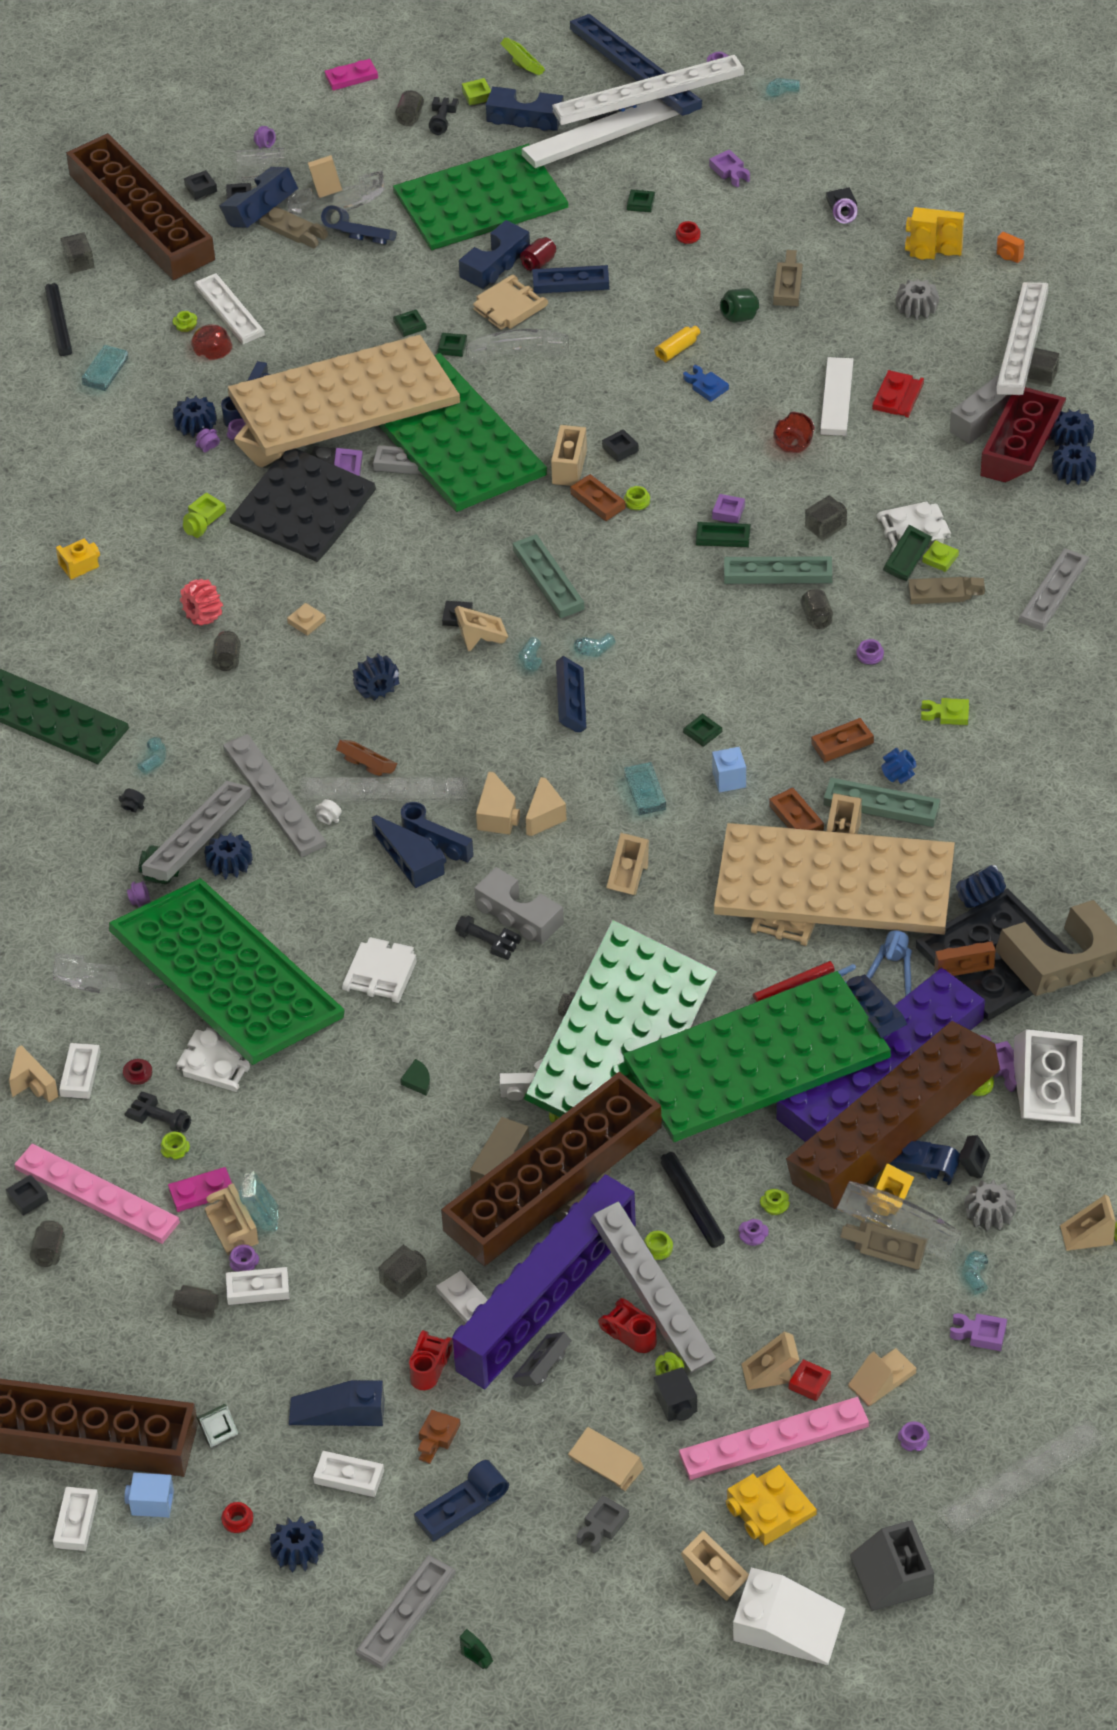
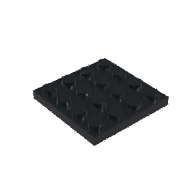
[229,448,376,562]
[916,888,1074,1021]

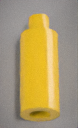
[654,325,700,363]

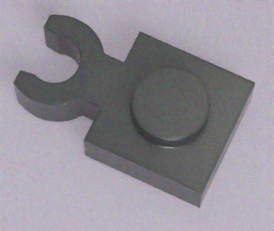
[577,1495,629,1553]

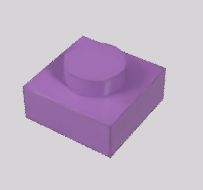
[334,448,363,476]
[712,494,745,523]

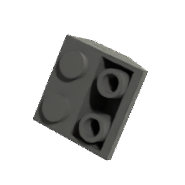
[850,1520,934,1611]

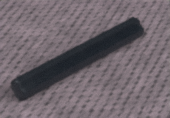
[45,283,72,356]
[661,1152,725,1248]

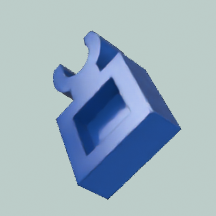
[683,365,729,402]

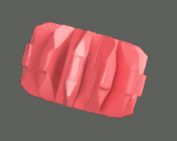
[180,579,223,626]

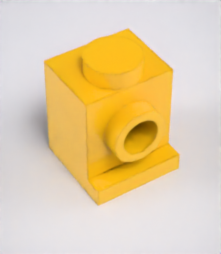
[56,538,100,580]
[867,1164,914,1216]

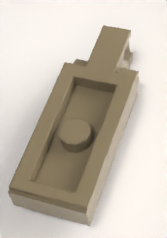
[773,250,803,307]
[908,577,985,604]
[840,1221,928,1270]

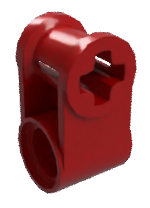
[598,1298,657,1353]
[409,1330,453,1391]

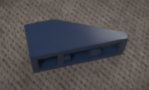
[371,815,446,888]
[289,1380,385,1426]

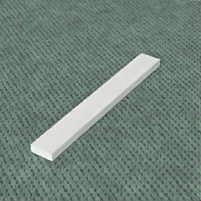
[552,55,744,125]
[522,98,679,168]
[996,282,1048,395]

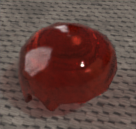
[191,324,233,360]
[773,411,815,453]

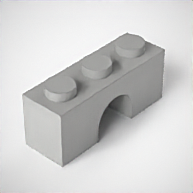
[950,373,1011,444]
[474,867,564,944]

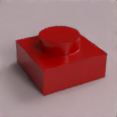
[789,1359,831,1402]

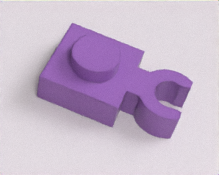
[709,149,750,187]
[995,1041,1017,1092]
[950,1313,1007,1351]

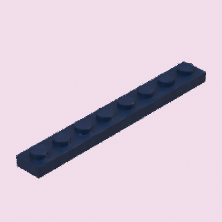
[570,14,702,116]

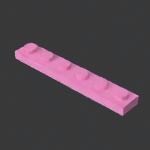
[14,1144,180,1244]
[679,1397,869,1480]

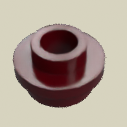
[123,1059,153,1085]

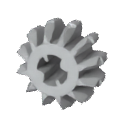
[896,278,939,320]
[964,1179,1017,1232]

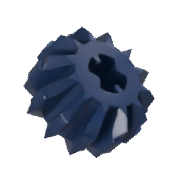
[173,395,217,438]
[1050,409,1094,447]
[1052,441,1096,486]
[352,653,400,701]
[204,832,253,880]
[956,865,1006,908]
[269,1516,324,1573]

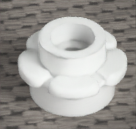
[315,799,342,825]

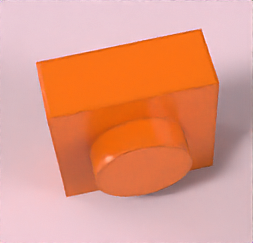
[997,232,1024,263]

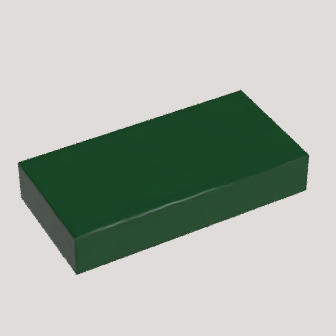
[696,522,751,548]
[883,525,932,581]

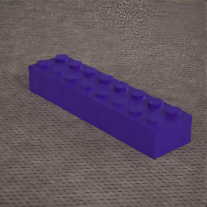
[776,968,985,1142]
[452,1174,636,1390]

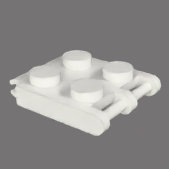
[876,502,951,552]
[342,937,417,1003]
[176,1027,250,1092]

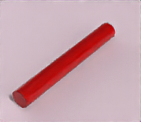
[753,961,835,1002]

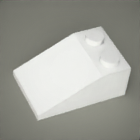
[1014,1029,1083,1124]
[733,1567,845,1665]

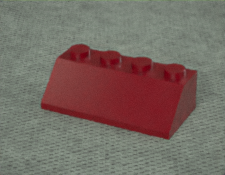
[980,387,1066,483]

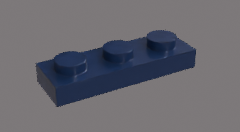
[532,265,610,294]
[556,656,587,732]

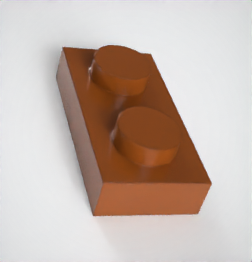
[570,474,626,521]
[811,718,874,763]
[336,740,398,776]
[769,787,824,831]
[934,941,995,976]

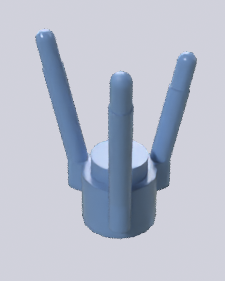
[866,930,912,996]

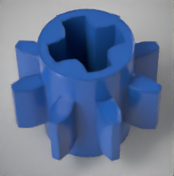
[881,748,917,784]

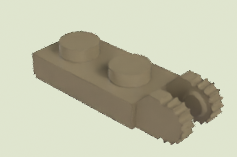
[259,206,328,249]

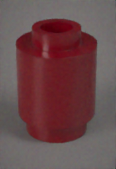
[520,237,556,271]

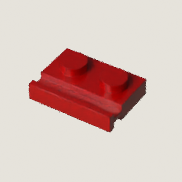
[872,370,924,418]

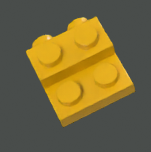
[905,207,964,260]
[726,1465,817,1546]

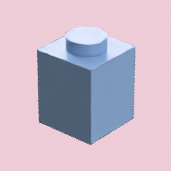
[712,747,746,792]
[125,1473,174,1518]

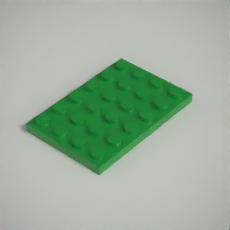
[393,143,569,251]

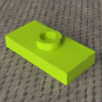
[500,37,545,75]

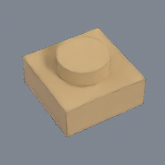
[287,603,326,636]

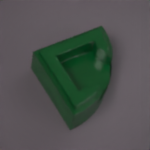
[400,1059,430,1096]
[459,1629,493,1669]

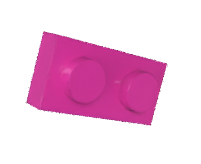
[325,59,378,90]
[168,1167,232,1212]

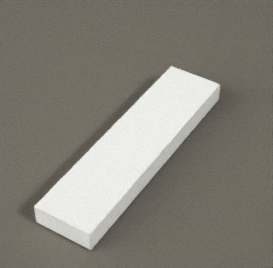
[194,273,265,345]
[821,357,853,436]

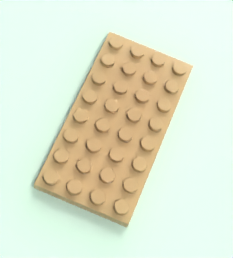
[228,335,460,456]
[714,823,955,935]

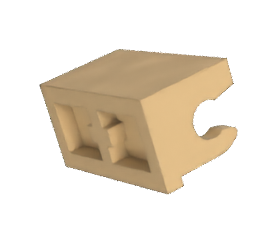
[205,1183,259,1255]
[568,1427,644,1491]

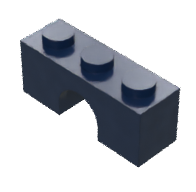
[486,86,564,131]
[219,167,299,228]
[459,220,530,289]

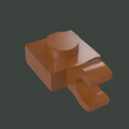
[418,1409,461,1464]

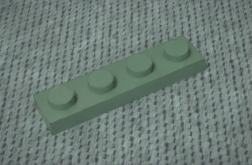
[513,534,585,619]
[724,556,832,584]
[824,778,941,827]

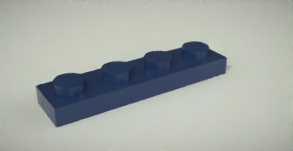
[846,974,907,1038]

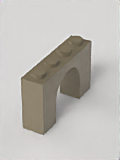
[995,900,1117,996]
[470,1117,611,1222]

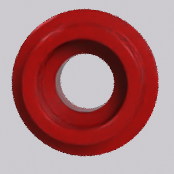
[676,221,701,244]
[221,1502,254,1533]

